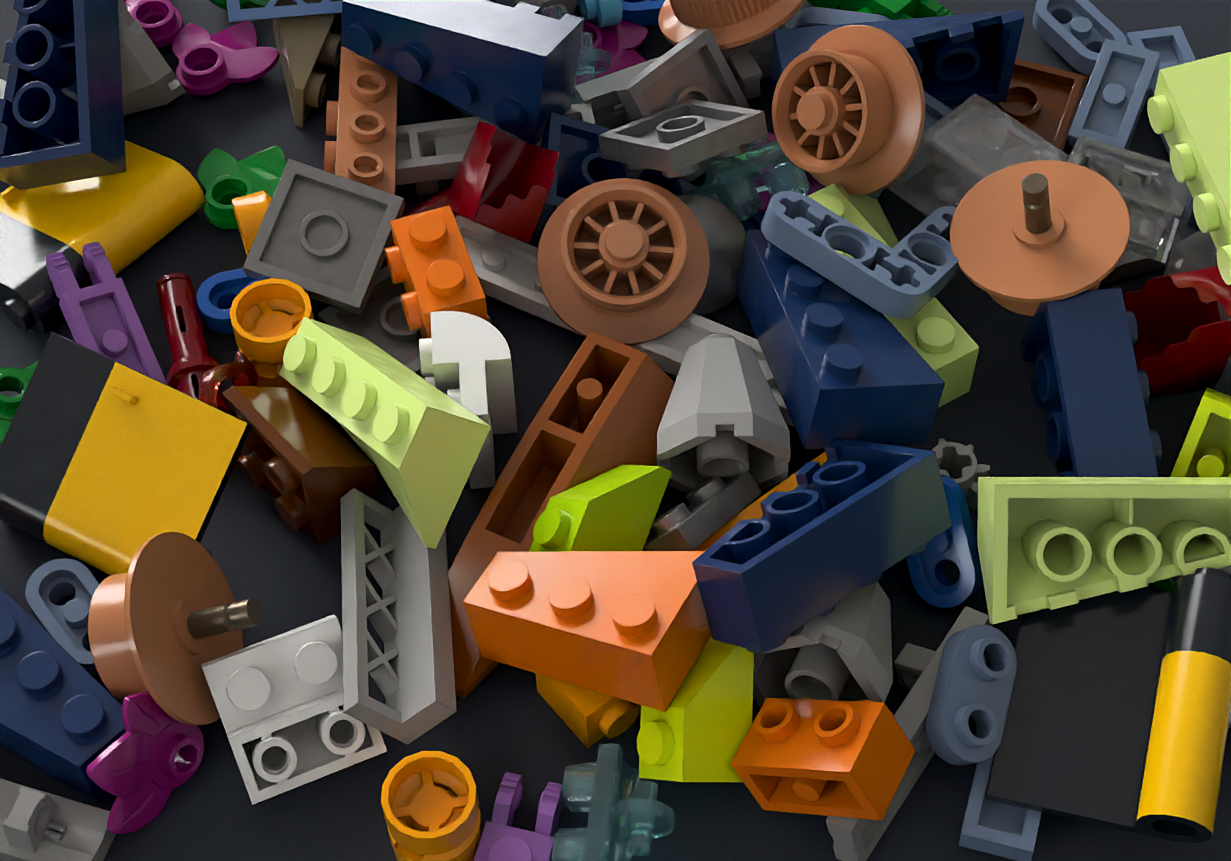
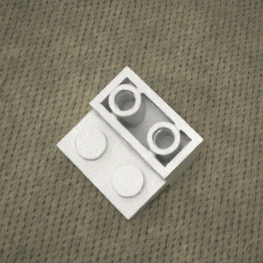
[419,311,518,489]
[201,614,387,805]

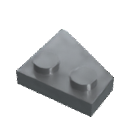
[642,471,762,551]

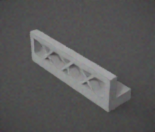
[341,488,457,745]

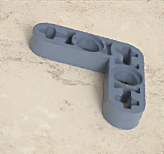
[761,191,961,319]

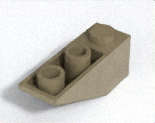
[273,0,343,127]

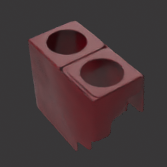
[443,121,559,243]
[1123,266,1231,398]

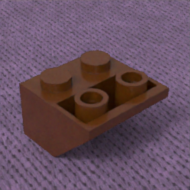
[222,386,381,546]

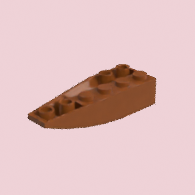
[447,331,675,698]

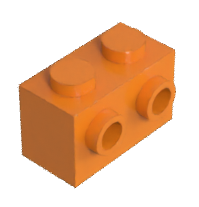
[384,205,488,339]
[731,697,916,820]

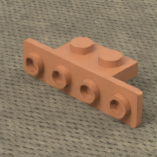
[324,46,398,195]

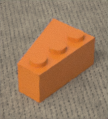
[463,551,712,712]

